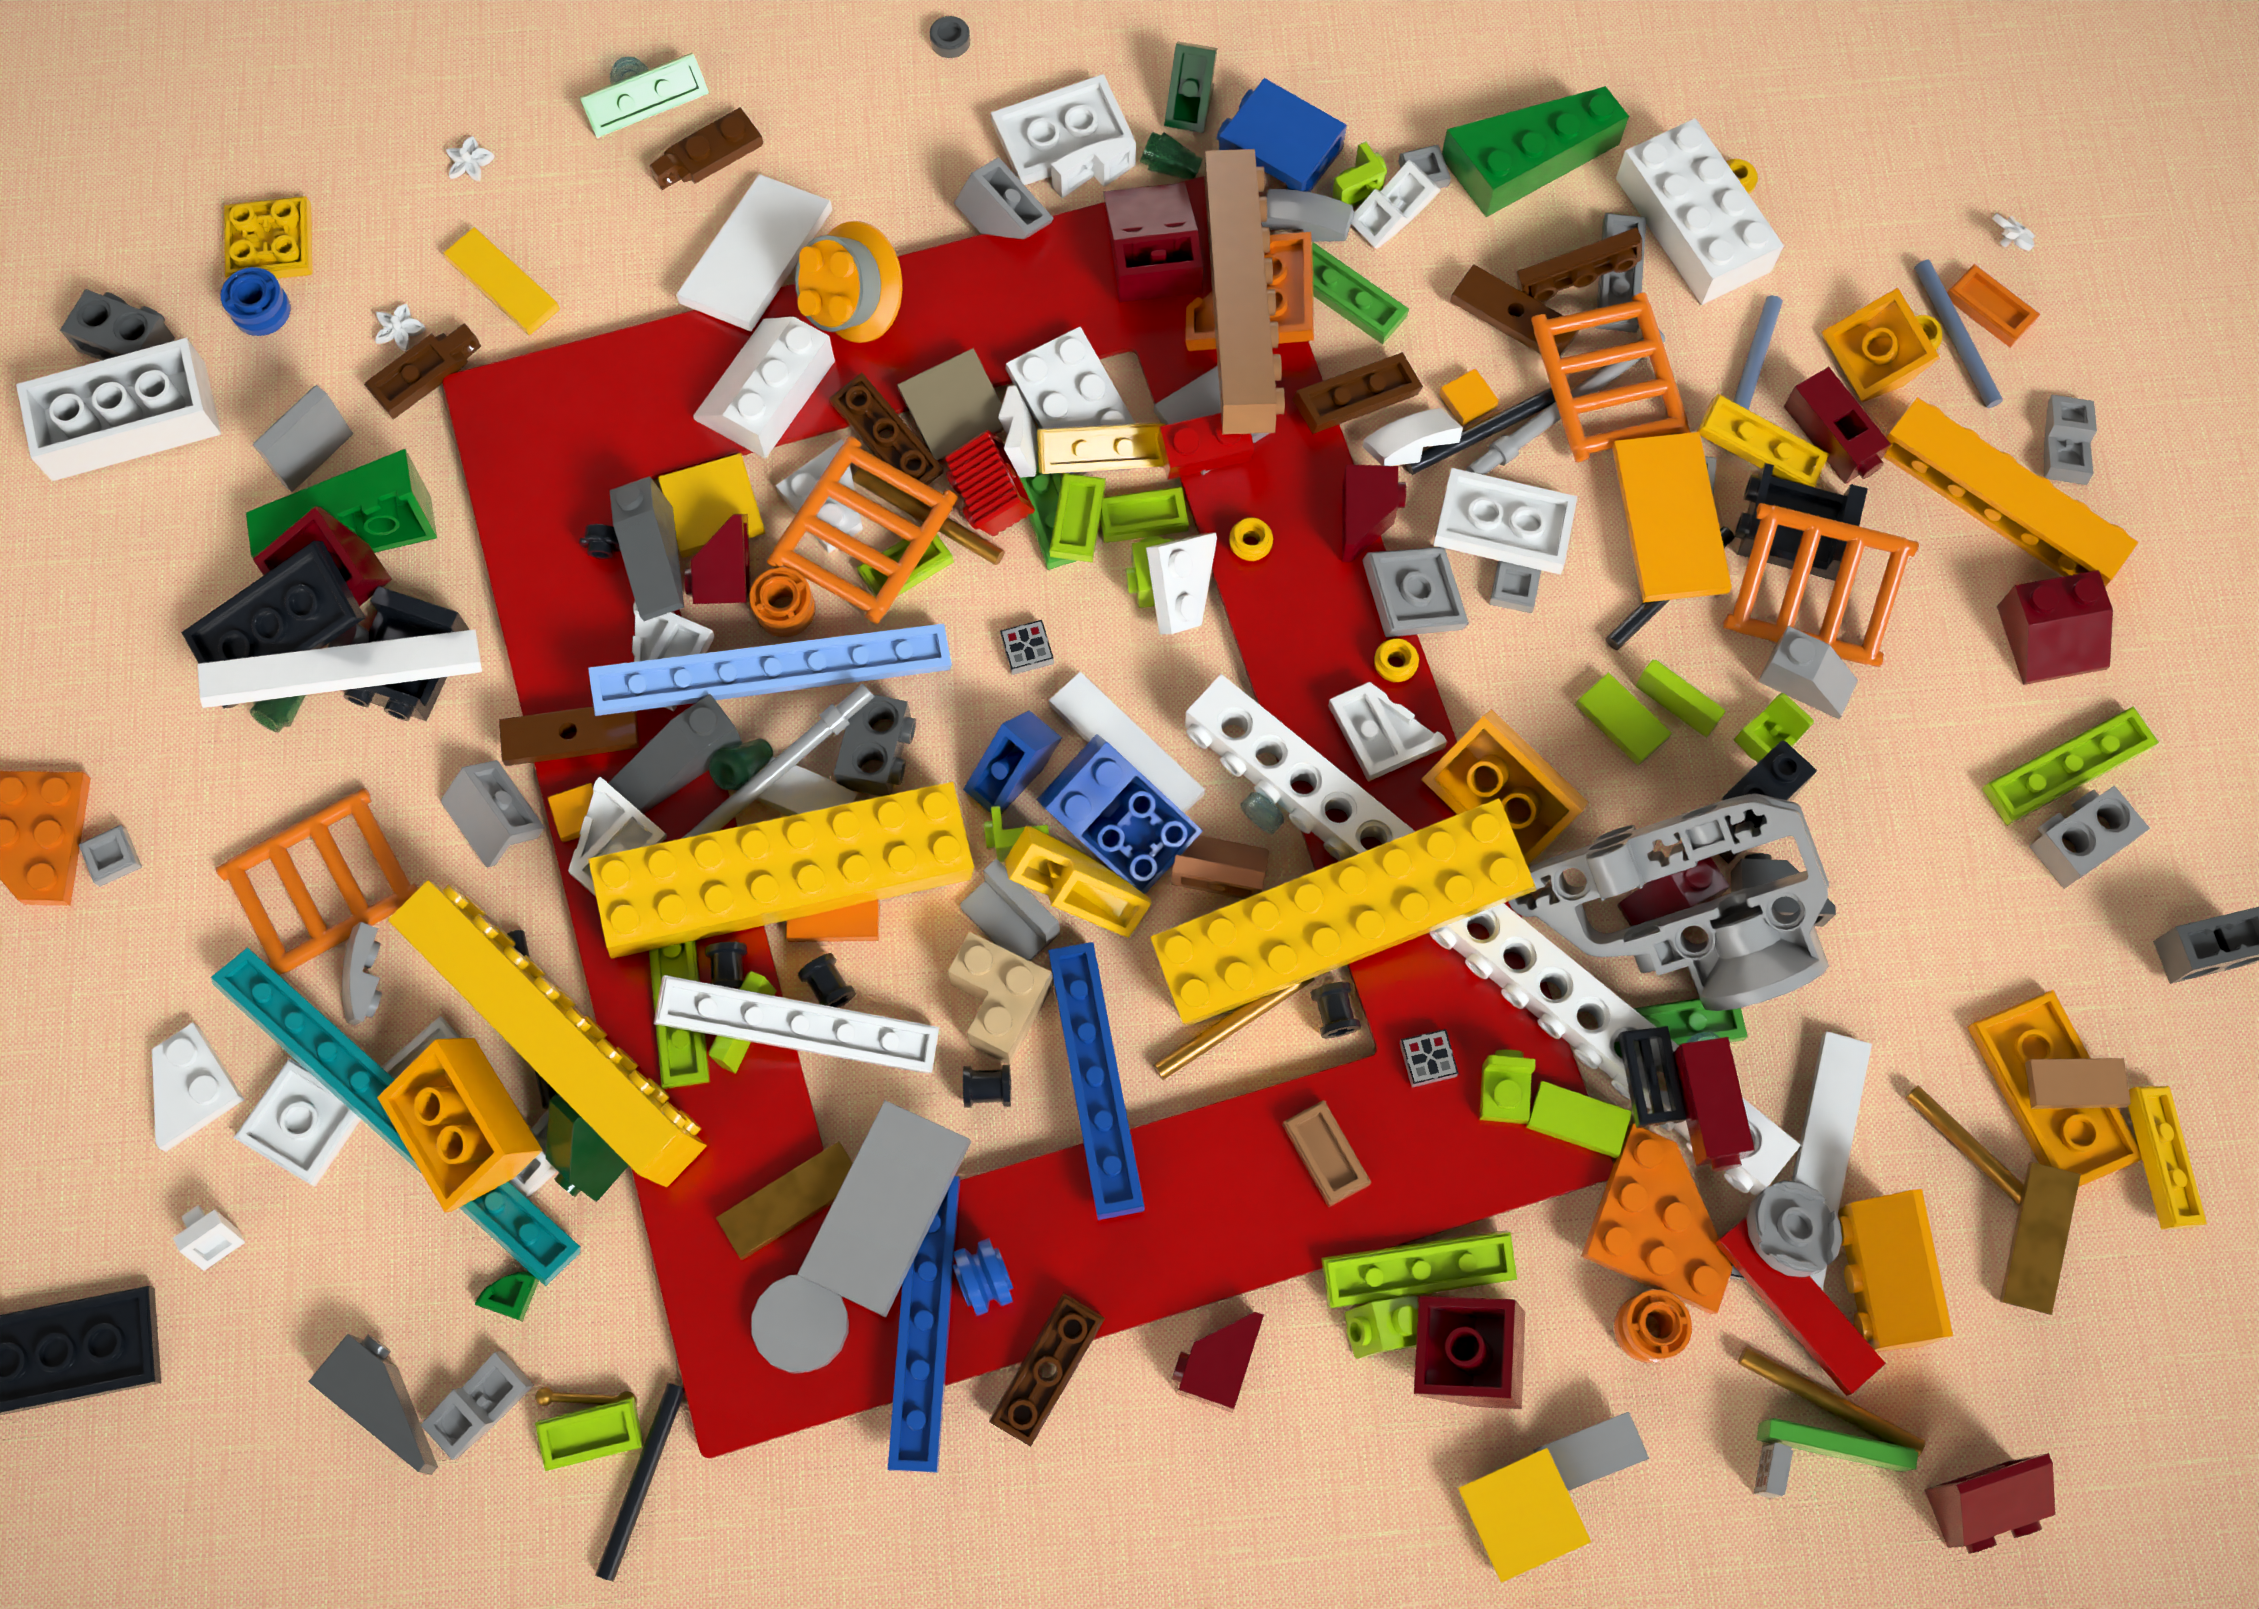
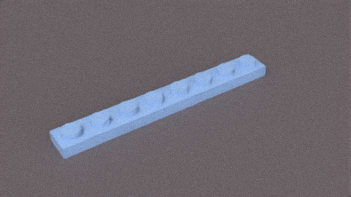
[588,623,952,716]

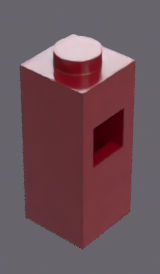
[1784,367,1891,484]
[1673,1037,1755,1171]

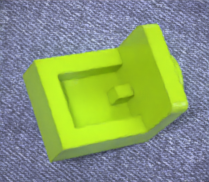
[1125,536,1175,608]
[1733,693,1814,763]
[984,806,1049,862]
[1345,1295,1419,1359]

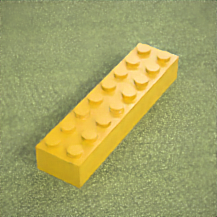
[588,781,974,959]
[1150,798,1536,1025]
[388,880,707,1187]

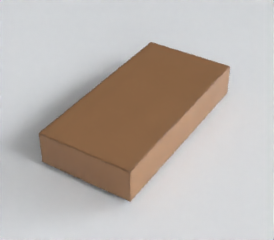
[2025,1058,2131,1109]
[1282,1100,1371,1207]

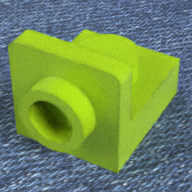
[1332,141,1387,208]
[1480,1050,1536,1124]

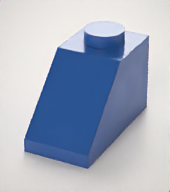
[963,710,1062,814]

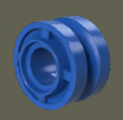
[221,267,291,336]
[953,1238,1013,1316]

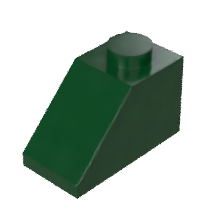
[545,1094,629,1202]

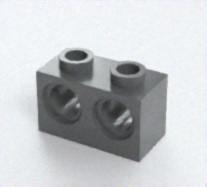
[60,289,175,361]
[834,694,916,796]
[2153,907,2259,984]

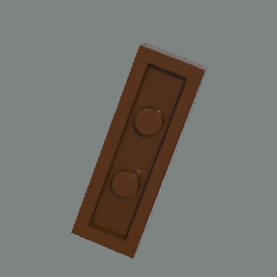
[1292,352,1423,434]

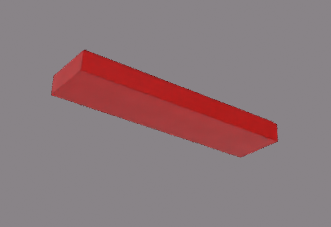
[1715,1215,1886,1396]

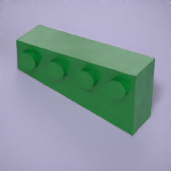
[1442,86,1629,217]
[246,449,437,558]

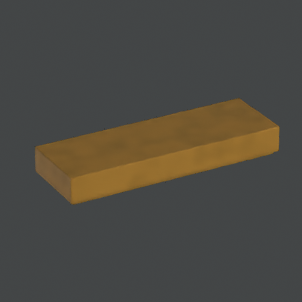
[716,1141,853,1260]
[2000,1162,2081,1315]

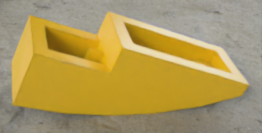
[1004,825,1152,938]

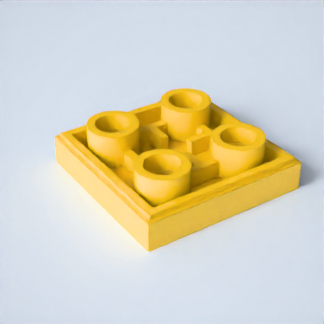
[224,196,313,279]
[658,453,766,558]
[1458,1448,1591,1583]

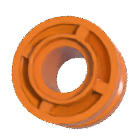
[749,567,816,637]
[1614,1290,1692,1363]

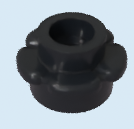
[579,524,621,559]

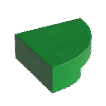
[474,1272,539,1322]

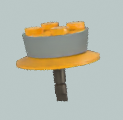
[795,221,902,343]

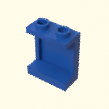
[1216,78,1347,192]

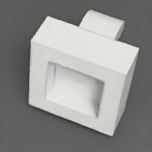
[173,1205,245,1271]

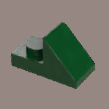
[1164,41,1218,133]

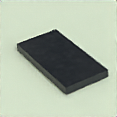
[181,541,366,709]
[0,1286,161,1415]

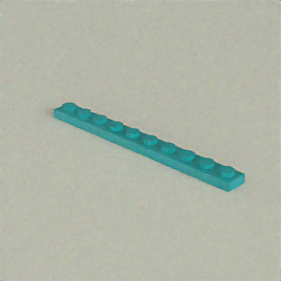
[211,947,581,1286]

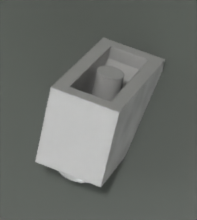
[954,157,1054,240]
[1758,626,1858,719]

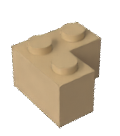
[947,931,1053,1066]

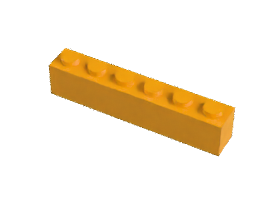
[1883,397,2139,587]

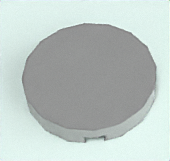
[1747,1180,1842,1277]
[752,1275,849,1373]

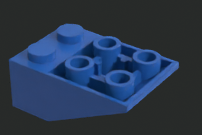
[1036,734,1203,894]

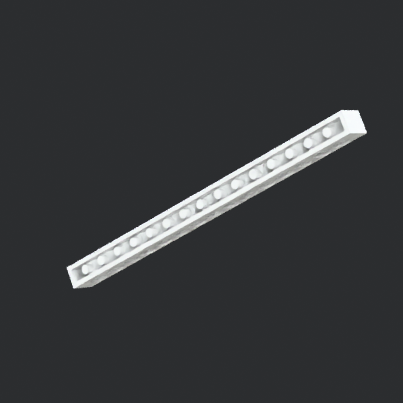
[1185,674,1801,1196]

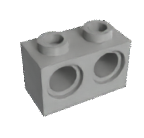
[2029,785,2150,889]

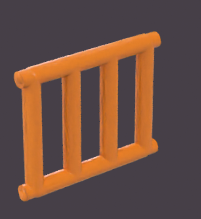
[1531,292,1691,463]
[767,436,958,624]
[1723,503,1919,667]
[216,788,419,976]

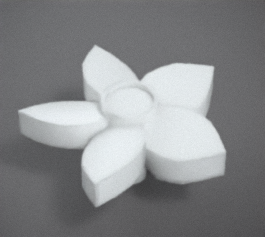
[446,136,495,182]
[1992,213,2035,251]
[375,303,426,352]

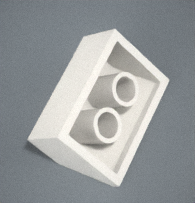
[693,317,835,459]

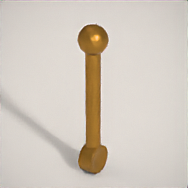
[535,1387,637,1406]

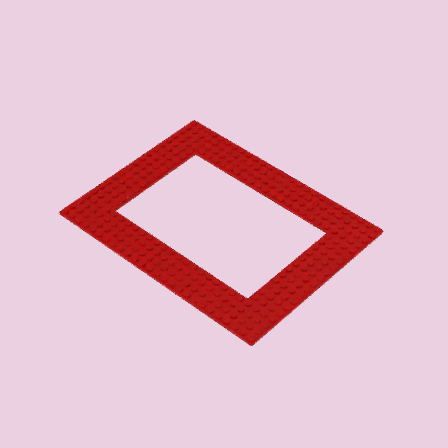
[443,176,1614,1459]

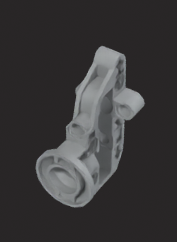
[1509,794,1829,1011]

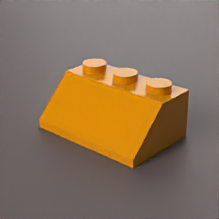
[1421,709,1589,866]
[377,1038,543,1213]
[1838,1189,1953,1352]

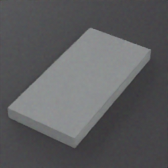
[797,1100,971,1317]

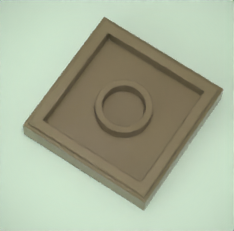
[897,348,1004,462]

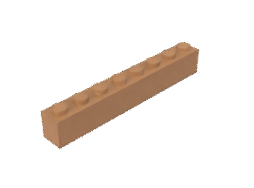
[1204,149,1285,434]

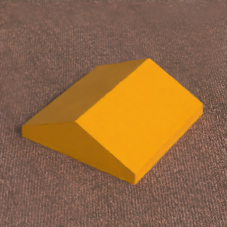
[1821,287,1940,403]

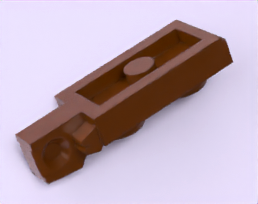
[650,107,764,190]
[364,323,481,420]

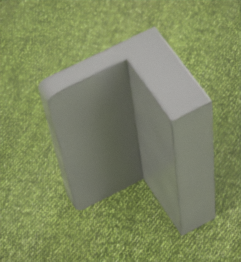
[441,760,545,868]
[960,858,1060,961]

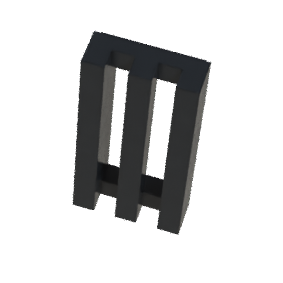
[1618,1026,1687,1128]

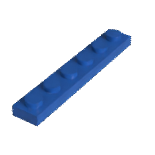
[1048,942,1145,1220]
[887,1176,960,1473]

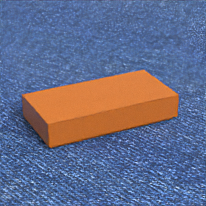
[1947,264,2041,348]
[786,899,880,942]

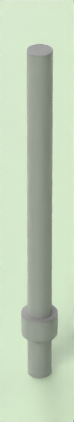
[1466,330,1665,475]
[681,684,874,839]

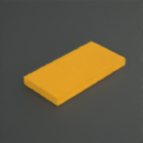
[1612,432,1732,603]
[1967,990,2142,1187]

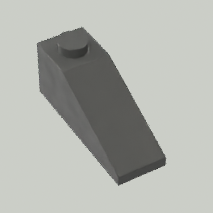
[610,476,684,621]
[608,694,744,814]
[308,1334,438,1475]

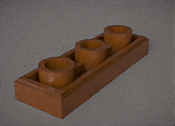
[1517,227,1642,302]
[1450,264,1579,358]
[829,373,944,485]
[499,706,640,766]
[989,1292,1105,1447]

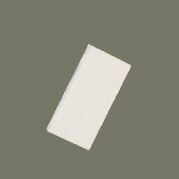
[676,174,832,331]

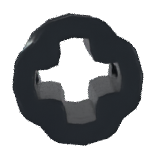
[705,942,747,989]
[797,953,856,1008]
[1310,982,1361,1039]
[963,1065,1012,1108]

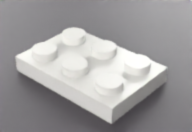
[991,74,1134,185]
[1006,327,1136,474]
[1433,468,1578,575]

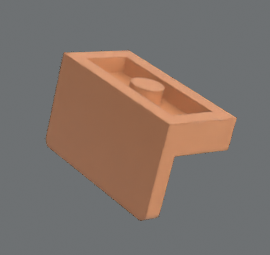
[1171,835,1269,899]

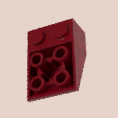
[1103,182,1204,303]

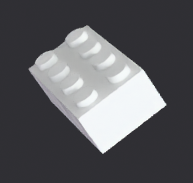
[1616,118,1784,305]
[16,337,221,481]

